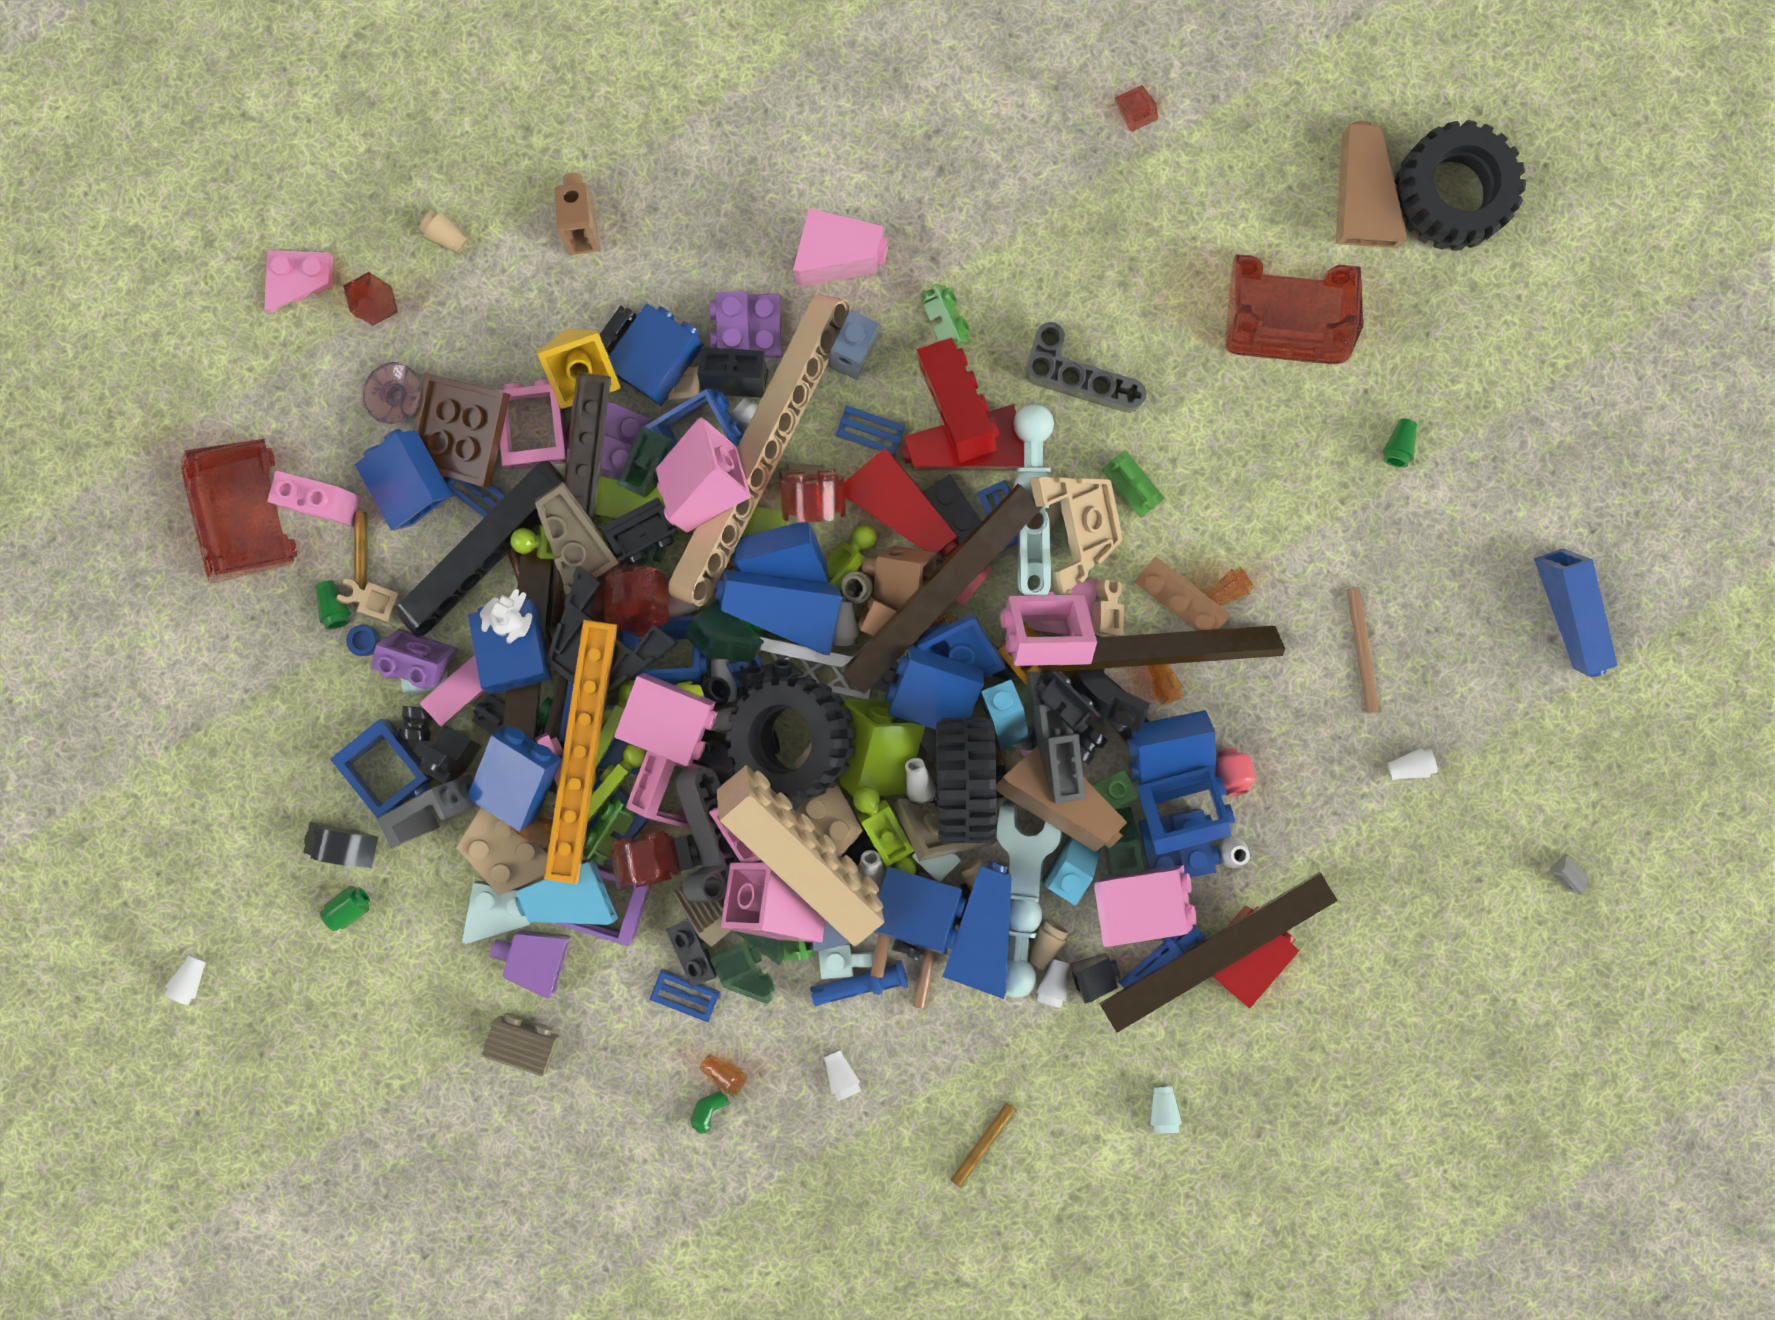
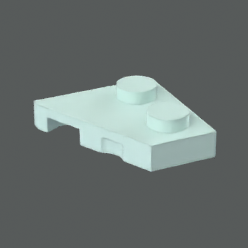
[462,882,532,944]

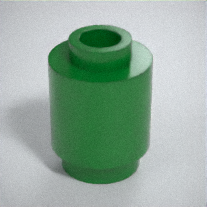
[320,886,370,931]

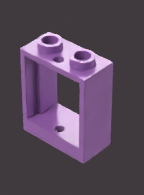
[555,861,652,947]

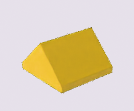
[537,328,621,409]

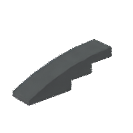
[1026,671,1086,804]

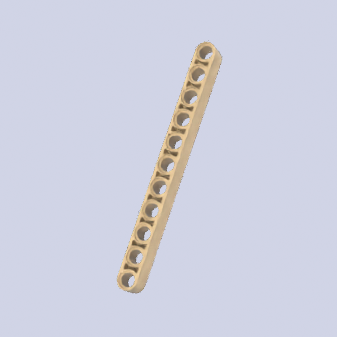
[669,295,851,606]

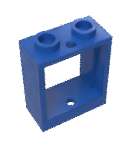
[644,389,745,461]
[623,616,709,685]
[330,719,434,819]
[1137,766,1235,856]

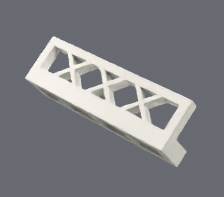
[747,635,871,699]

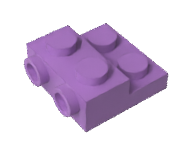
[710,291,782,358]
[566,401,649,480]
[371,629,458,689]

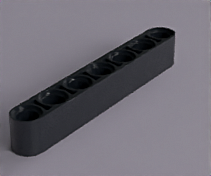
[395,461,564,637]

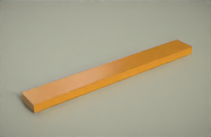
[544,620,617,884]

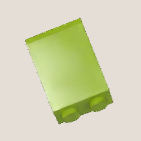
[838,699,925,798]

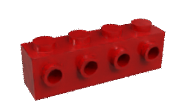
[916,337,999,462]

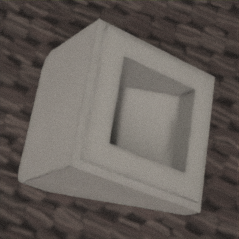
[1550,854,1587,895]

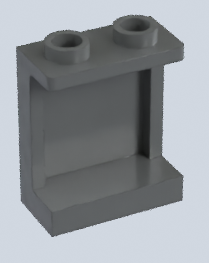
[377,774,478,848]

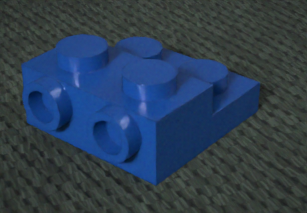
[916,612,1006,679]
[1138,809,1220,878]

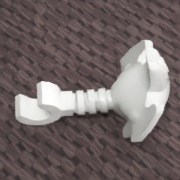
[480,589,532,643]

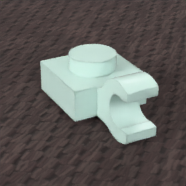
[819,943,874,979]

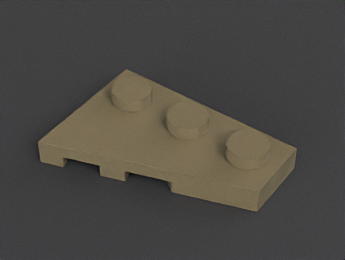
[535,482,619,596]
[893,798,998,861]

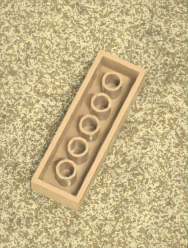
[717,765,885,947]

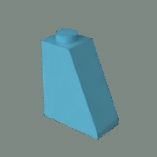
[979,679,1030,751]
[1042,837,1101,906]
[515,860,618,925]

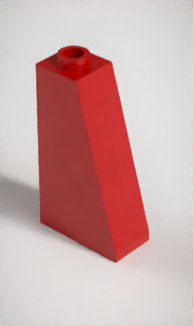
[900,404,1024,471]
[837,448,960,558]

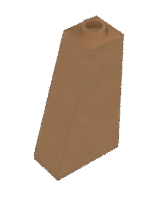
[1336,121,1407,248]
[996,746,1127,852]

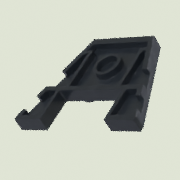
[545,566,679,695]

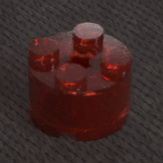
[780,468,846,522]
[604,566,669,637]
[609,831,681,890]

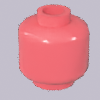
[1215,748,1256,797]

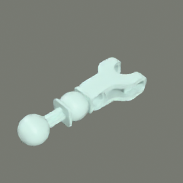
[1013,403,1054,596]
[997,802,1063,998]

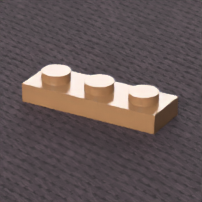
[1135,556,1230,631]

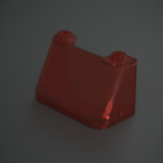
[1225,254,1364,365]
[181,439,297,584]

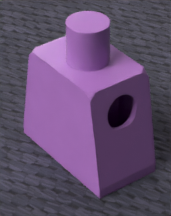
[490,930,571,999]

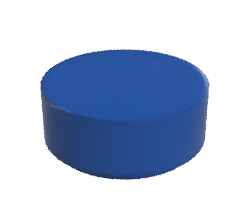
[346,625,381,657]

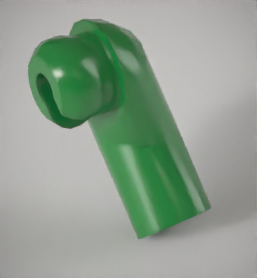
[690,1090,730,1134]

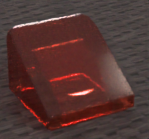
[1115,85,1158,132]

